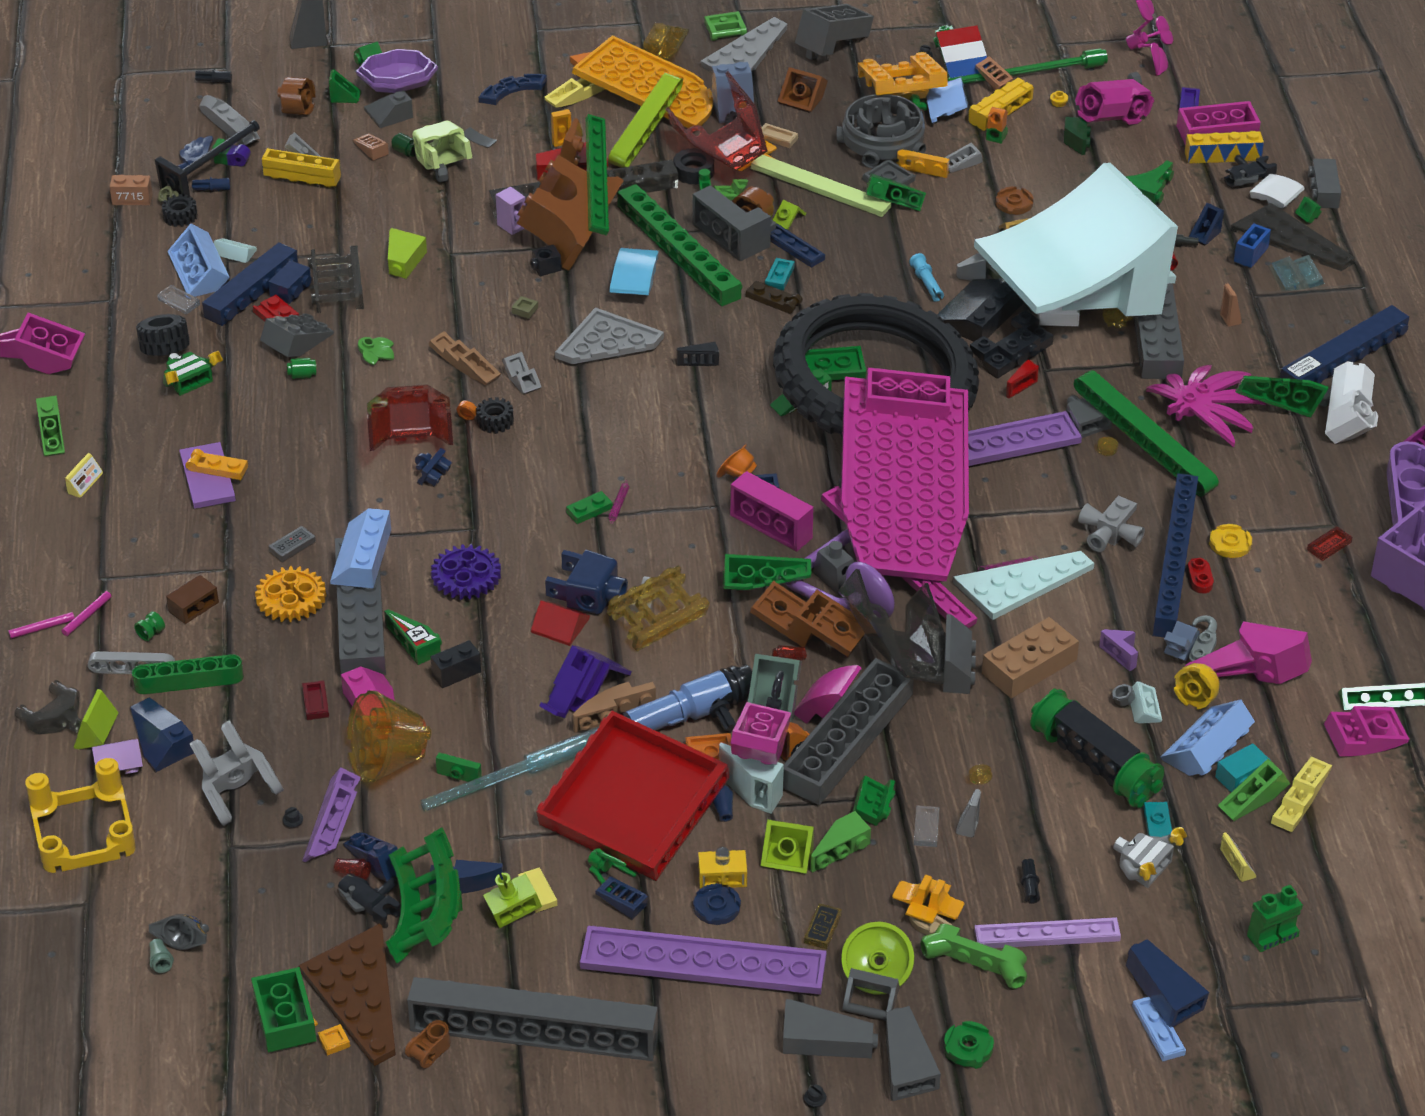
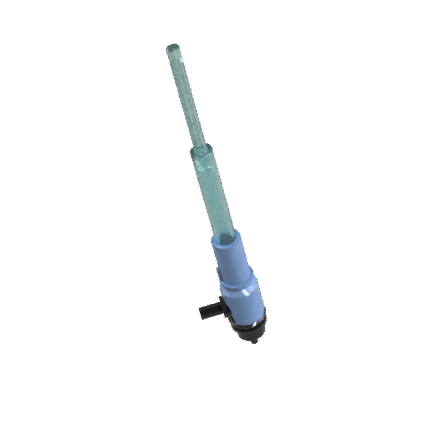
[421,664,752,811]

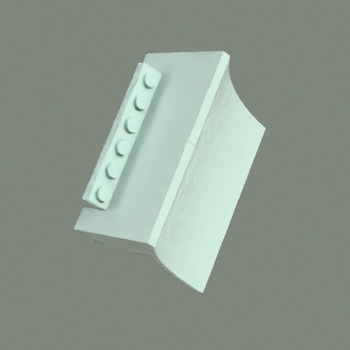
[974,163,1178,316]

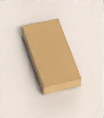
[757,123,798,148]

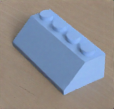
[167,224,229,298]
[330,508,391,588]
[1161,700,1255,776]

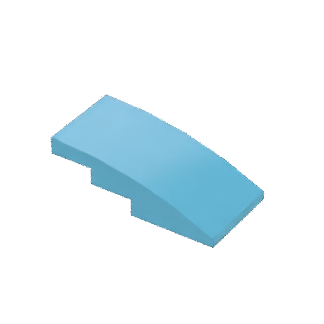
[610,248,659,295]

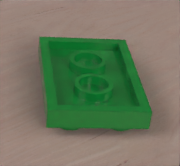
[805,346,866,380]

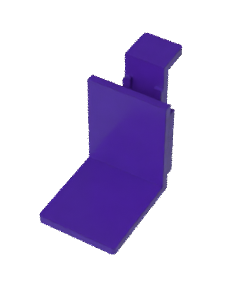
[539,645,632,718]

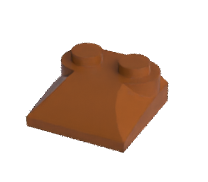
[560,118,584,166]

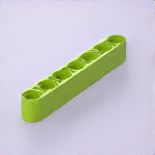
[608,73,683,169]

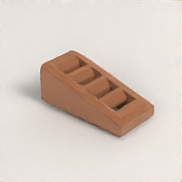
[975,56,1013,90]
[353,134,389,161]
[1220,283,1242,327]

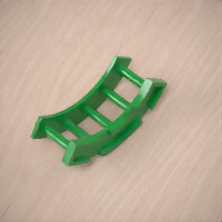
[385,827,460,963]

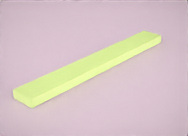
[751,154,892,217]

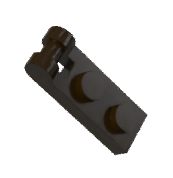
[746,281,803,314]

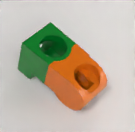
[986,107,1008,144]

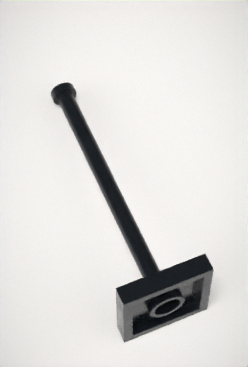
[155,120,260,197]

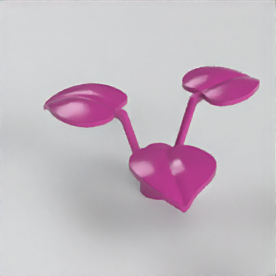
[1126,0,1173,76]

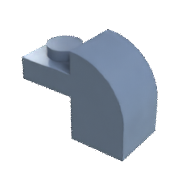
[1164,621,1200,661]

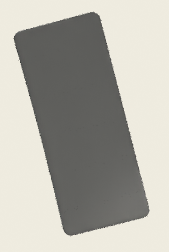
[464,127,497,147]

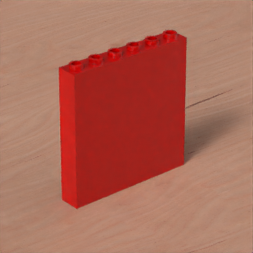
[536,711,730,881]

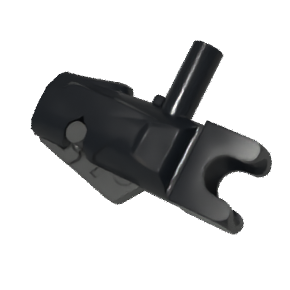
[1224,155,1277,188]
[338,873,401,928]

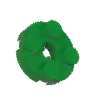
[944,1021,994,1069]

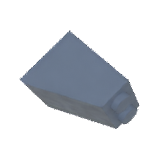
[712,62,755,123]

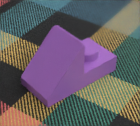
[1099,629,1138,671]

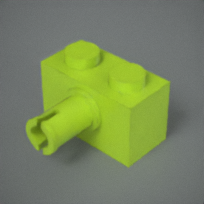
[483,873,542,928]

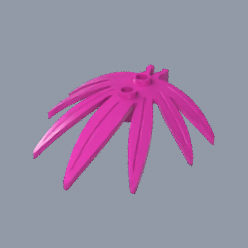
[1146,365,1266,447]

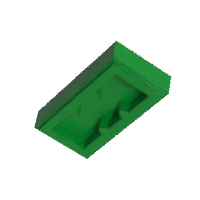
[436,752,482,785]

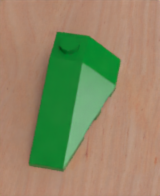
[1235,376,1328,418]
[723,554,811,590]

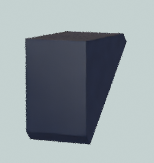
[1189,203,1224,245]

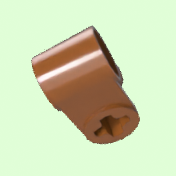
[405,1020,451,1069]

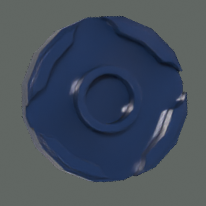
[693,883,741,925]

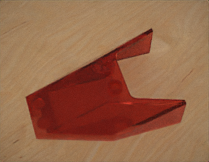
[666,71,768,171]
[367,384,453,451]

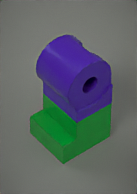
[212,138,251,166]

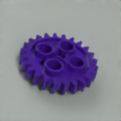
[431,544,501,600]

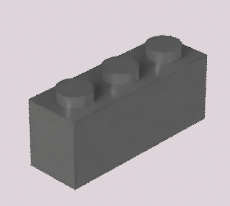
[1308,159,1341,208]

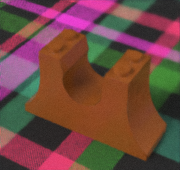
[517,155,624,271]

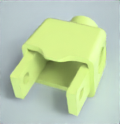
[412,121,472,170]

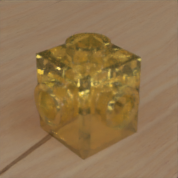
[1103,308,1133,329]

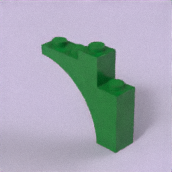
[1091,160,1174,205]

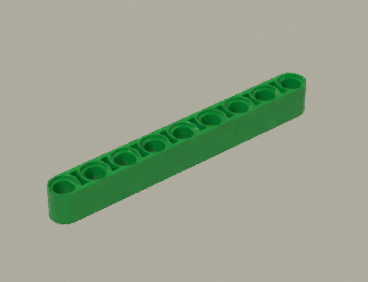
[1074,370,1219,497]

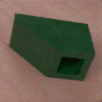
[1063,117,1091,155]

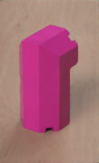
[1075,79,1154,125]

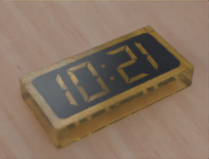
[804,903,842,949]

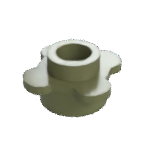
[158,186,179,203]

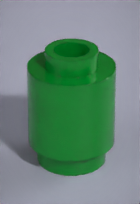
[287,358,316,379]

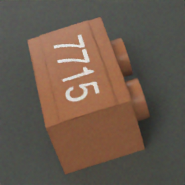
[110,175,153,205]

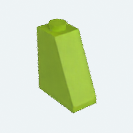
[388,228,427,279]

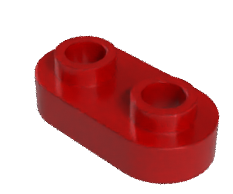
[1187,558,1214,594]

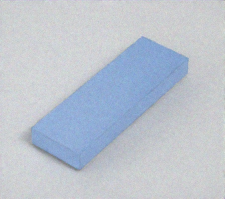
[1132,997,1186,1061]

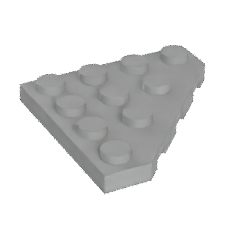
[555,308,664,364]

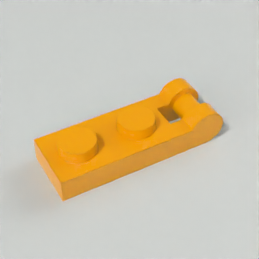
[897,149,949,178]
[185,449,248,480]

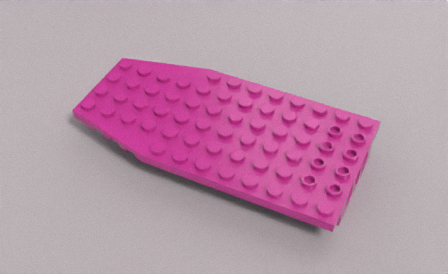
[841,367,969,581]

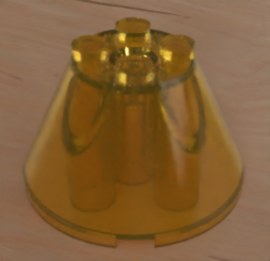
[347,690,431,782]

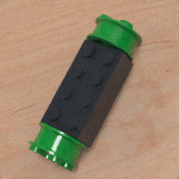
[1030,688,1164,808]

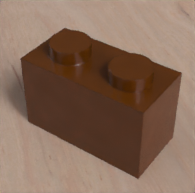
[166,575,219,624]

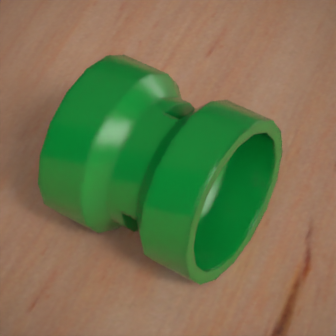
[134,611,165,641]

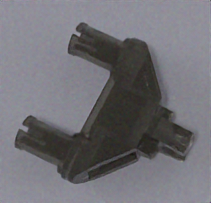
[14,680,81,734]

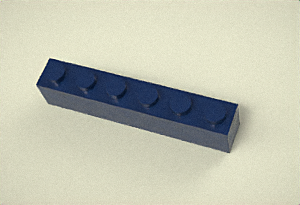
[202,242,298,326]

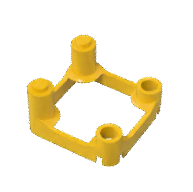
[25,758,135,873]

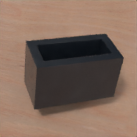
[430,640,481,689]

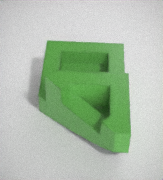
[713,179,748,201]

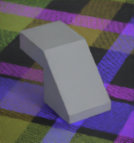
[502,352,541,394]

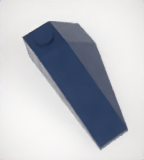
[130,697,194,772]

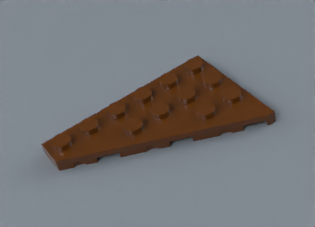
[299,923,396,1066]

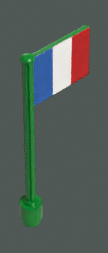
[936,25,1108,84]

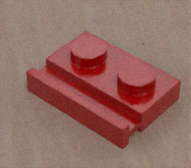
[253,295,299,322]

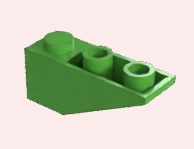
[36,396,65,456]
[810,811,871,873]

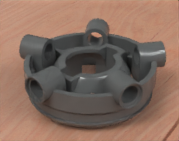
[837,94,926,168]

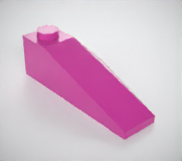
[341,666,402,749]

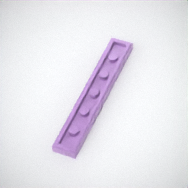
[974,917,1121,948]

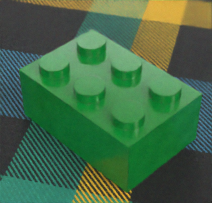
[251,967,317,1052]

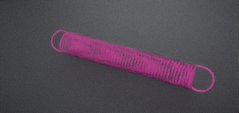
[608,480,629,524]
[978,556,1038,570]

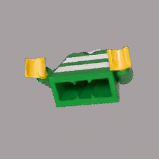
[163,351,223,396]

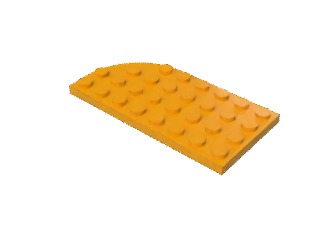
[572,35,713,131]

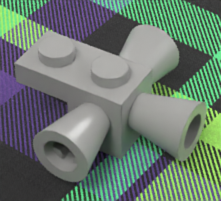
[1078,495,1145,552]

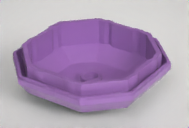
[356,49,438,93]

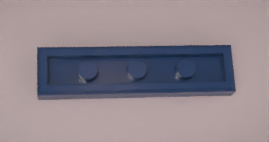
[770,223,825,268]

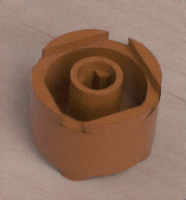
[277,77,316,115]
[732,186,774,217]

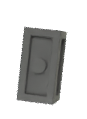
[842,968,900,1021]

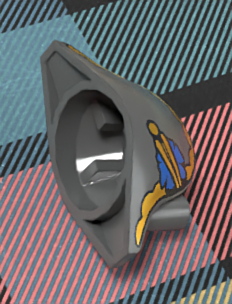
[149,914,209,950]

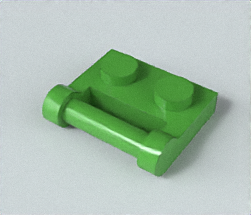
[704,11,747,41]

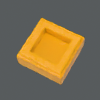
[318,1024,350,1056]

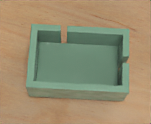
[748,654,802,723]

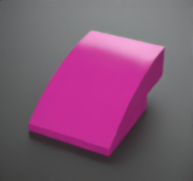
[794,665,861,724]
[1324,706,1410,756]

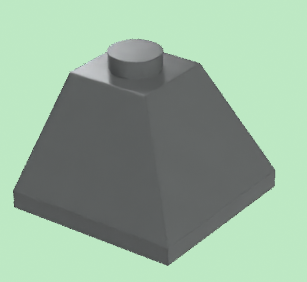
[364,90,413,128]

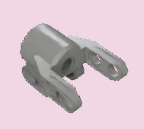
[189,720,284,826]

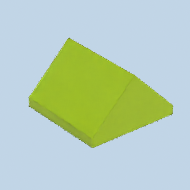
[74,689,119,749]
[760,819,814,874]

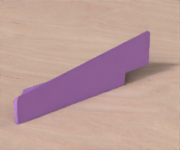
[302,767,361,862]

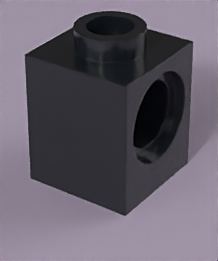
[530,244,562,276]

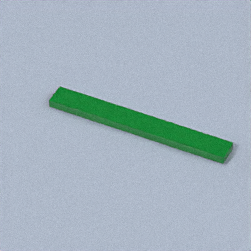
[585,114,609,235]

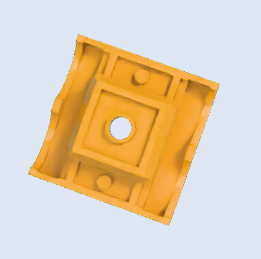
[858,52,948,100]

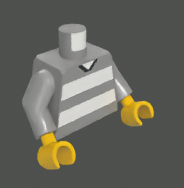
[1113,827,1187,888]

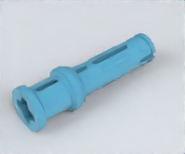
[909,253,944,301]

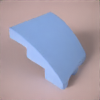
[927,78,968,123]

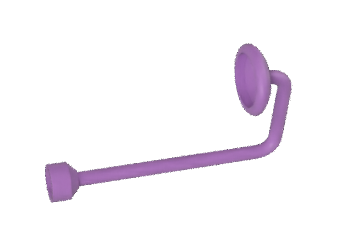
[786,529,895,619]

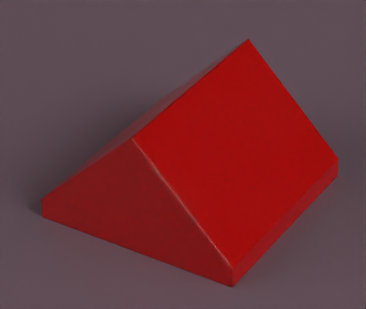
[531,600,590,646]

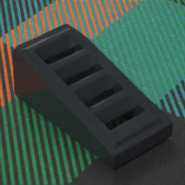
[677,342,719,366]

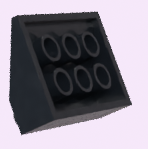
[937,279,1023,342]

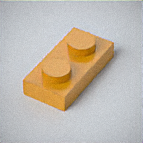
[551,109,571,147]

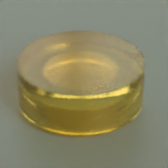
[1097,437,1118,456]
[968,764,992,785]

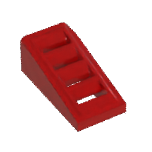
[1006,360,1039,398]

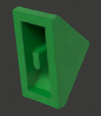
[329,69,361,103]

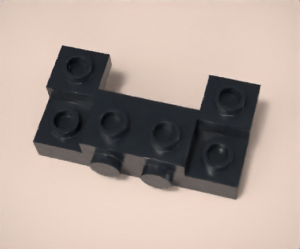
[970,310,1054,379]

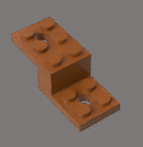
[750,581,871,657]

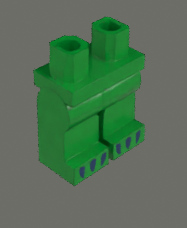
[1247,885,1303,953]

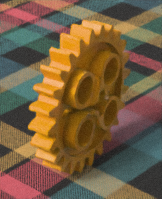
[255,566,326,622]

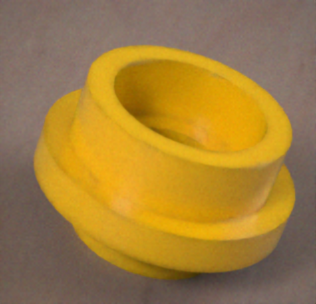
[1050,91,1068,107]

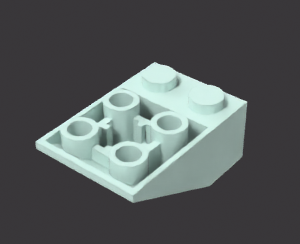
[719,742,784,814]

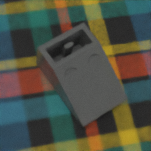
[260,313,334,357]

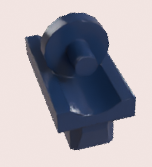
[415,448,452,486]

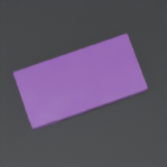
[179,442,236,509]

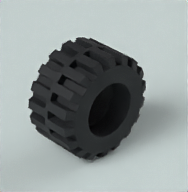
[136,314,190,356]

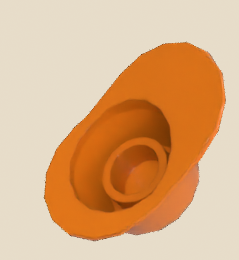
[716,444,757,478]

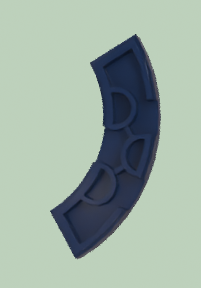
[478,74,547,105]

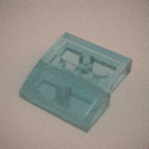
[1271,255,1324,290]

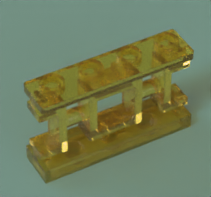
[607,565,710,652]

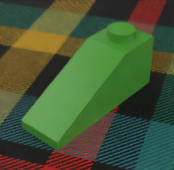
[1218,759,1290,821]

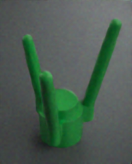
[588,848,636,895]

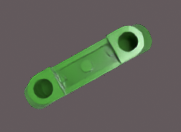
[920,924,1027,989]

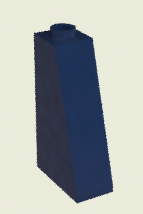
[1126,939,1209,1028]

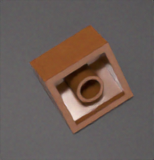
[778,67,828,112]

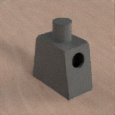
[1066,395,1112,438]
[813,541,854,595]

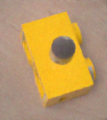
[698,847,747,889]

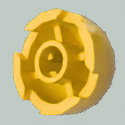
[1174,663,1220,709]

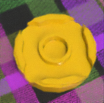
[1209,524,1252,558]

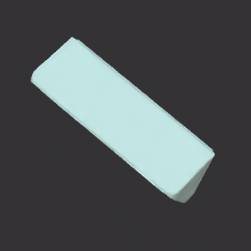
[214,238,257,263]
[1130,681,1162,723]

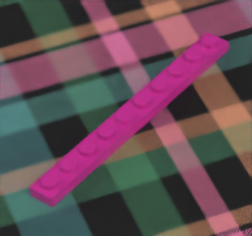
[821,486,978,628]

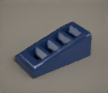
[595,876,649,920]

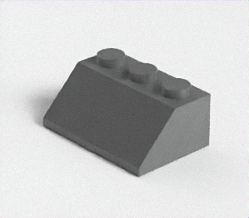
[943,614,976,694]

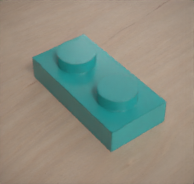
[765,258,795,291]

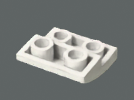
[1250,174,1304,208]

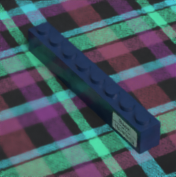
[1280,305,1410,383]

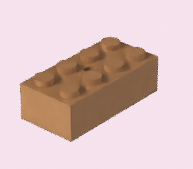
[982,617,1079,699]

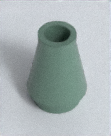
[149,939,174,973]

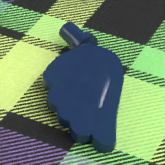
[178,136,214,169]

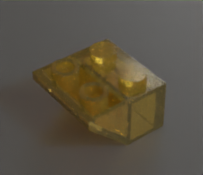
[643,23,689,60]

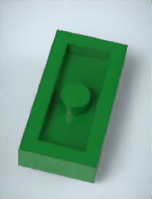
[566,491,613,524]

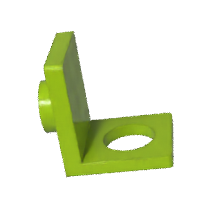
[773,200,806,230]

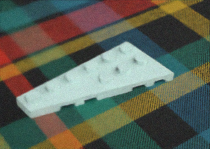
[953,551,1094,620]

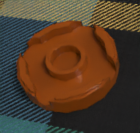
[996,186,1033,215]

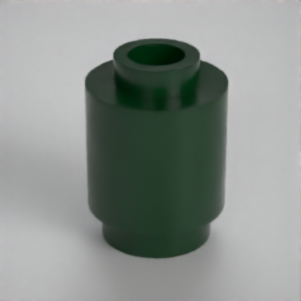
[391,133,416,157]

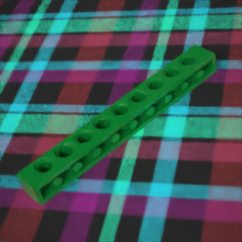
[617,184,742,307]

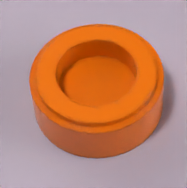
[456,401,477,420]

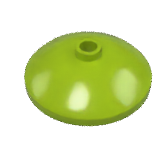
[841,922,915,995]

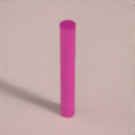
[61,591,112,636]
[8,612,74,639]

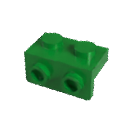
[853,776,895,826]

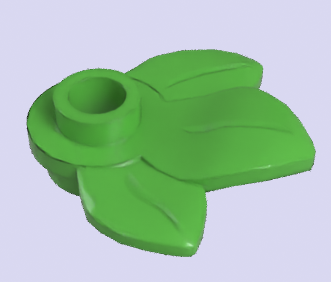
[358,337,394,365]

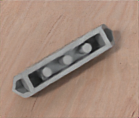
[199,95,260,145]

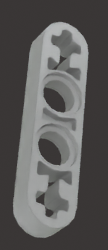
[88,651,175,674]

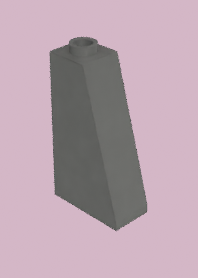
[290,0,327,49]
[783,999,878,1058]
[885,1006,941,1101]

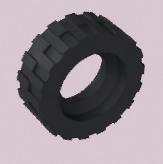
[673,148,714,185]

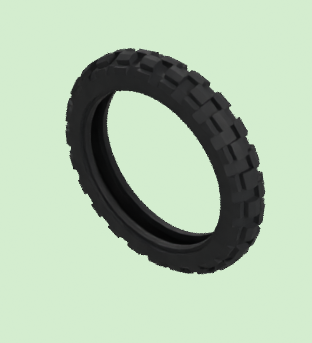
[773,293,979,439]

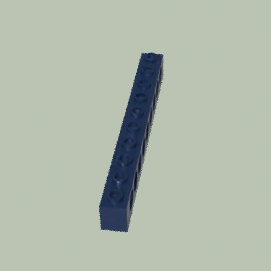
[1153,473,1198,638]

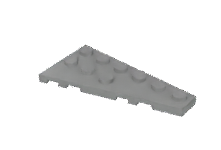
[701,17,787,73]

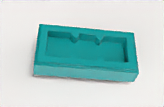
[1143,802,1172,837]

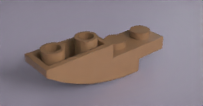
[573,682,656,733]

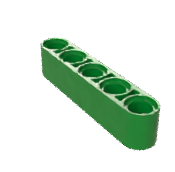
[132,654,244,694]

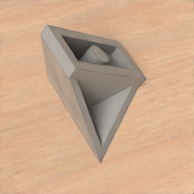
[957,253,990,281]

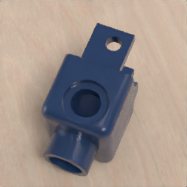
[545,549,628,614]

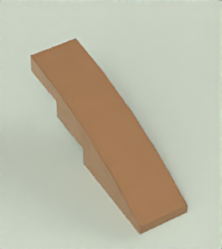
[429,331,501,385]

